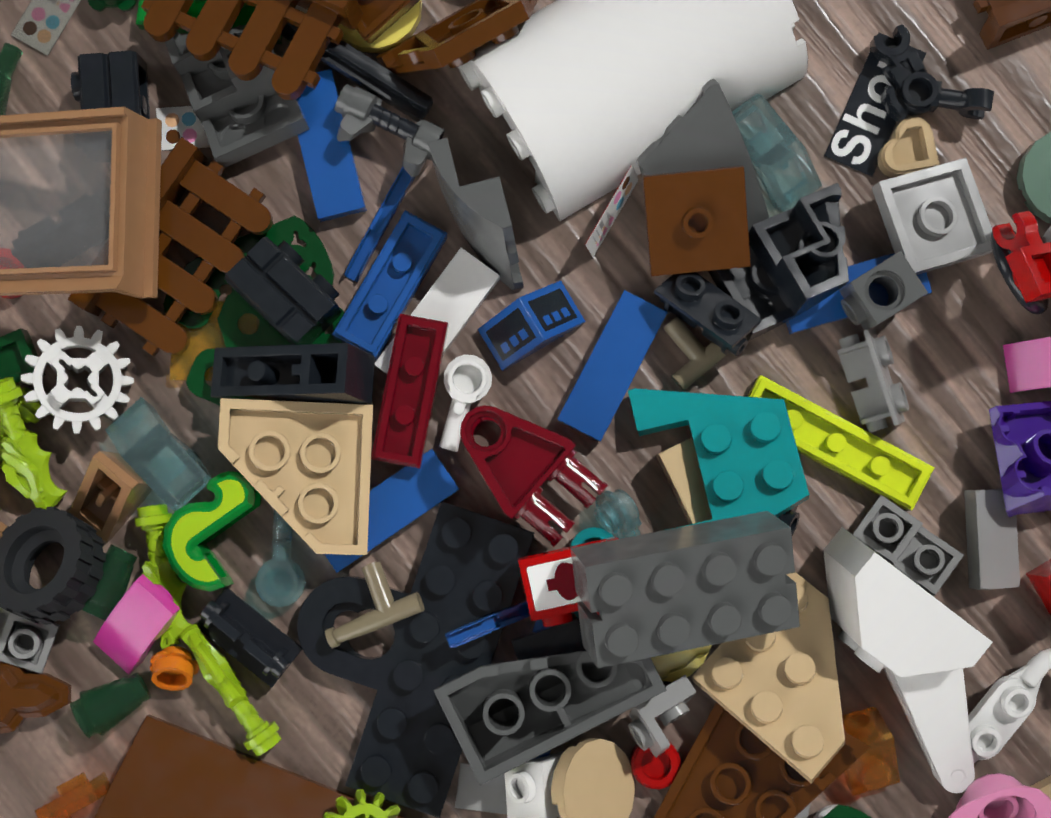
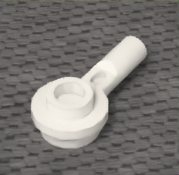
[439,355,492,452]

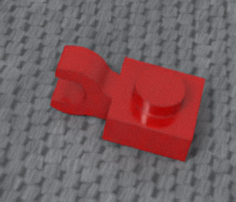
[992,211,1051,303]

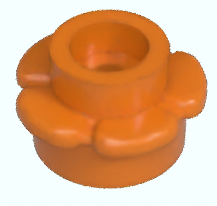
[149,646,199,691]

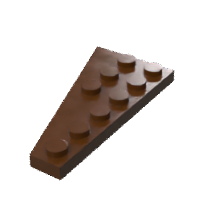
[654,702,871,818]

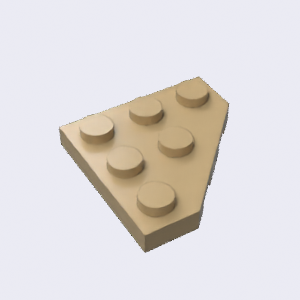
[218,398,373,555]
[692,572,845,783]

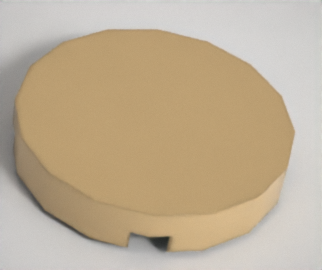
[551,738,635,818]

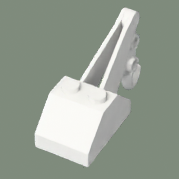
[824,527,1051,793]

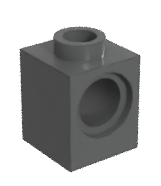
[839,251,928,330]

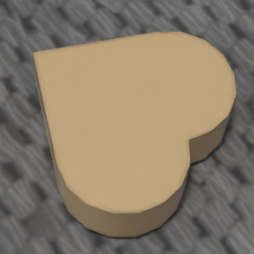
[878,117,939,178]

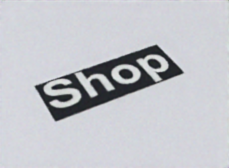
[824,32,926,177]

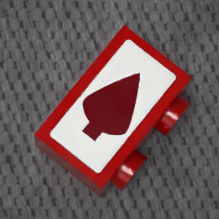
[518,536,619,627]

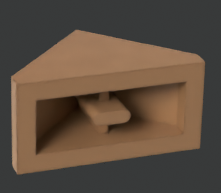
[69,451,157,543]

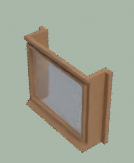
[0,107,162,299]

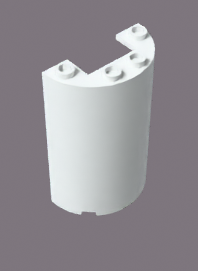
[458,0,808,221]

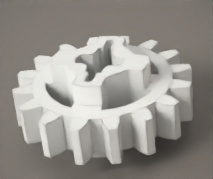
[21,326,134,434]

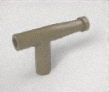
[663,316,726,391]
[325,562,425,649]

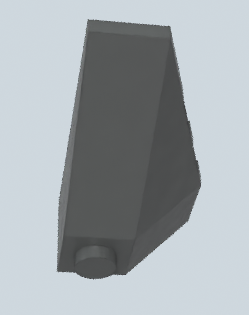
[434,651,667,785]

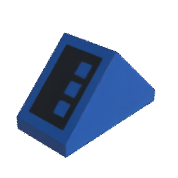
[478,280,586,371]

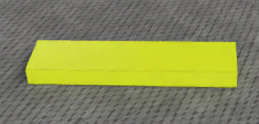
[747,375,935,511]

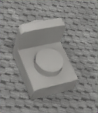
[628,675,696,757]

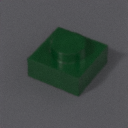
[0,328,46,386]

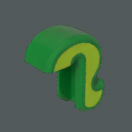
[163,471,262,592]

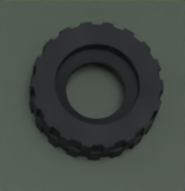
[0,507,106,625]

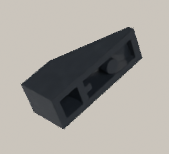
[211,343,375,405]

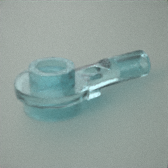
[594,489,642,539]
[255,509,306,607]

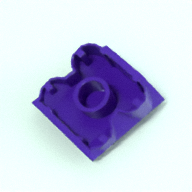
[989,401,1051,518]

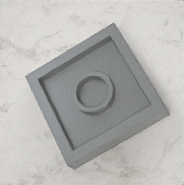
[872,158,992,275]

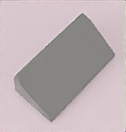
[964,489,1020,590]

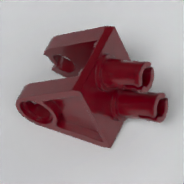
[460,405,608,547]

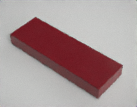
[371,313,449,469]

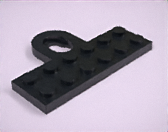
[297,501,535,818]

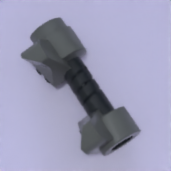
[334,84,445,177]

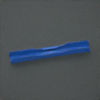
[344,167,416,283]
[445,601,530,648]

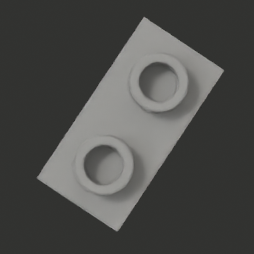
[837,329,909,433]

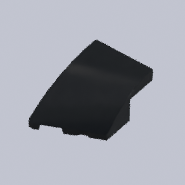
[708,183,849,341]

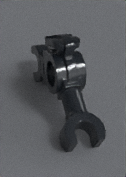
[870,24,994,123]

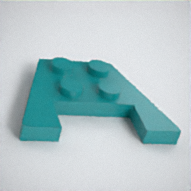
[628,388,810,530]

